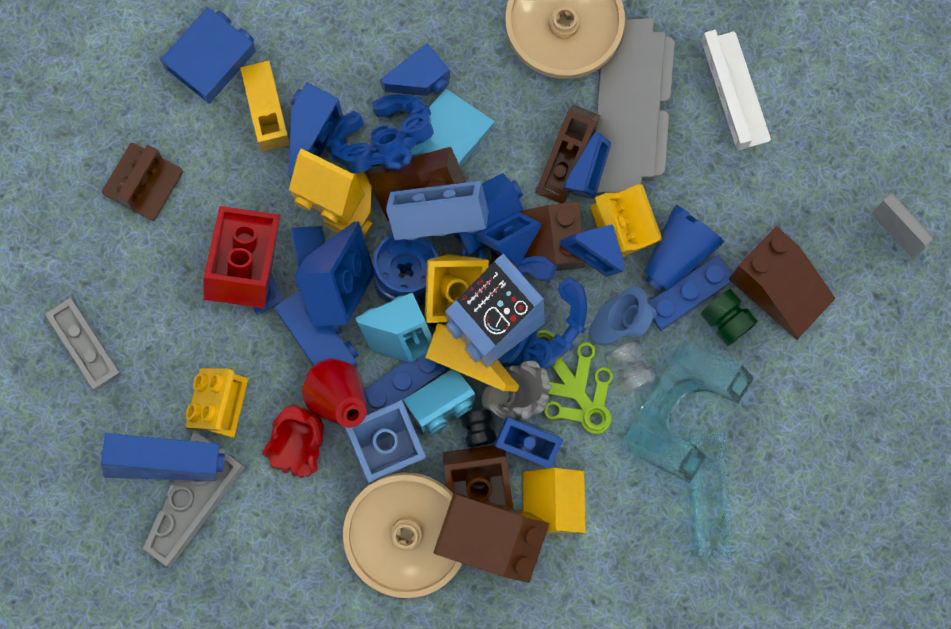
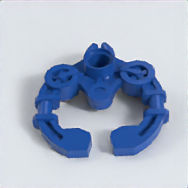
[325,94,434,173]
[502,256,587,370]

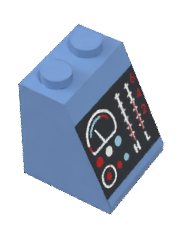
[445,254,545,368]

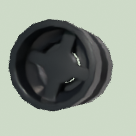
[460,410,497,448]

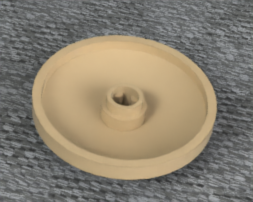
[505,0,625,79]
[343,472,462,598]

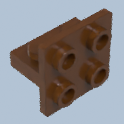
[102,143,183,221]

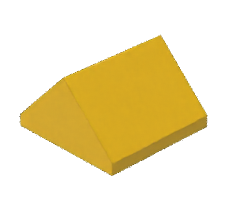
[425,254,489,323]
[522,468,586,534]

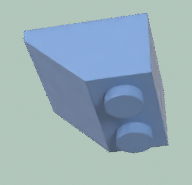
[345,400,426,483]

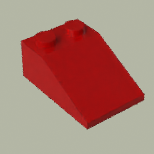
[203,206,280,309]

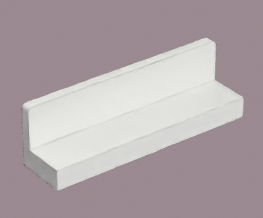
[701,29,771,151]

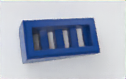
[564,132,611,199]

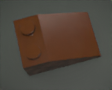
[365,147,466,221]
[491,202,586,271]
[729,226,835,340]
[443,445,513,508]
[433,493,550,583]

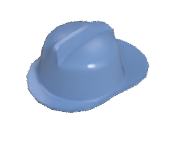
[589,287,657,345]

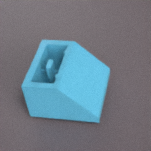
[356,293,432,363]
[403,369,475,436]

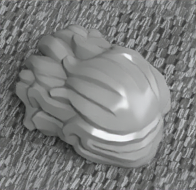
[481,361,552,420]

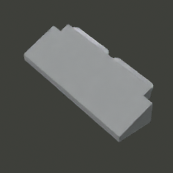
[596,18,675,195]

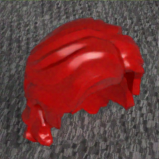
[262,405,324,478]

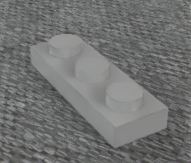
[45,297,121,391]

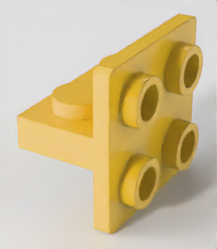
[590,184,662,258]
[185,368,249,438]

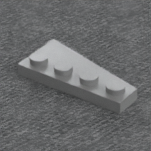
[143,431,245,569]

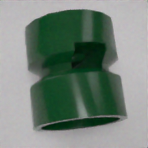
[700,289,758,347]

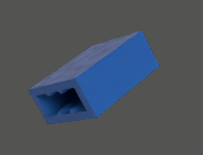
[160,7,256,104]

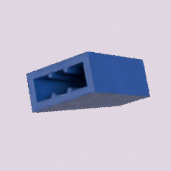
[452,173,523,255]

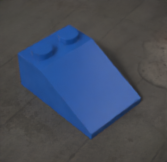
[288,82,343,180]
[295,222,374,326]

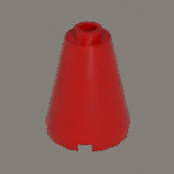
[301,358,367,428]

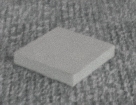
[872,194,933,258]

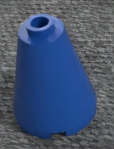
[644,204,725,291]

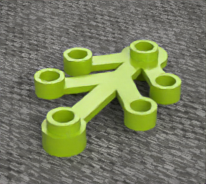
[537,330,613,434]

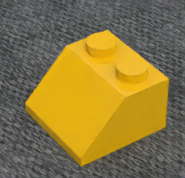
[289,148,365,225]

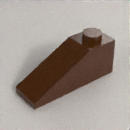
[535,104,601,203]

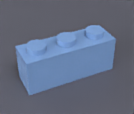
[386,181,489,240]

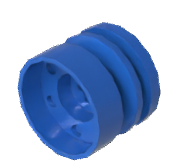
[374,234,438,305]

